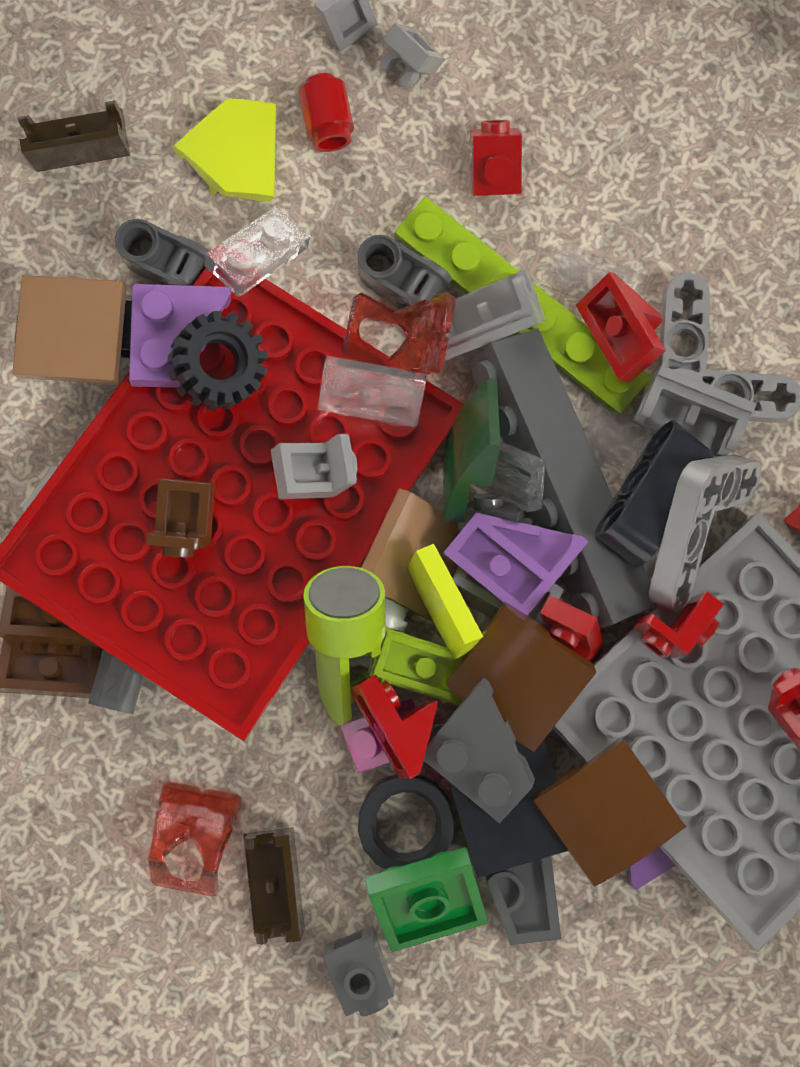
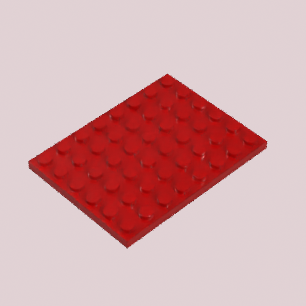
[0,249,464,742]

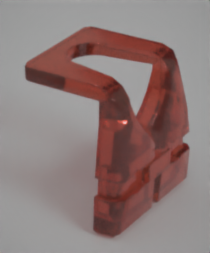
[342,292,456,375]
[148,781,242,896]

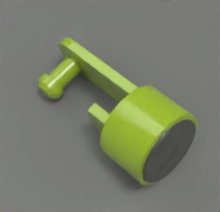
[304,566,386,726]

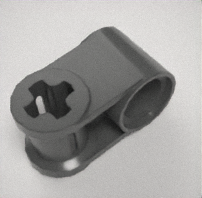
[115,218,215,286]
[358,235,452,321]

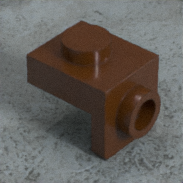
[146,478,215,557]

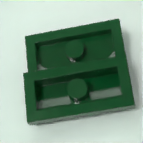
[443,380,501,523]

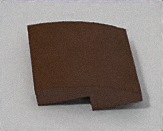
[0,587,103,698]
[446,602,596,752]
[531,739,686,887]

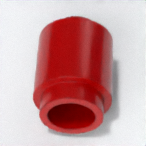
[298,73,354,152]

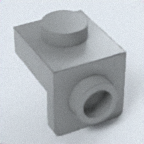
[271,434,357,499]

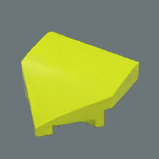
[172,98,276,202]
[408,544,483,659]

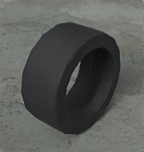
[358,774,455,869]

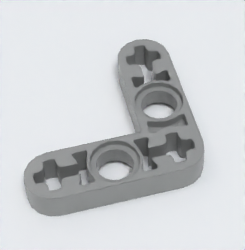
[658,272,800,423]
[649,454,761,612]

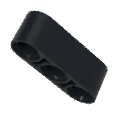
[595,420,713,567]

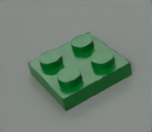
[365,847,488,953]

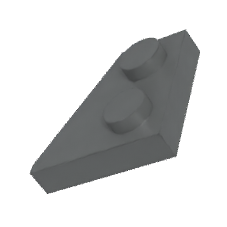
[424,677,535,824]

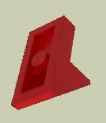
[576,272,666,383]
[540,596,604,663]
[350,675,438,779]

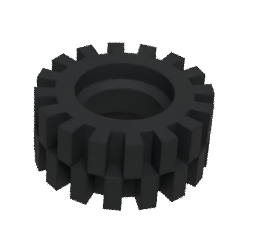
[167,311,268,411]

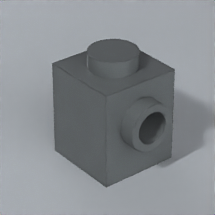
[322,926,395,1017]

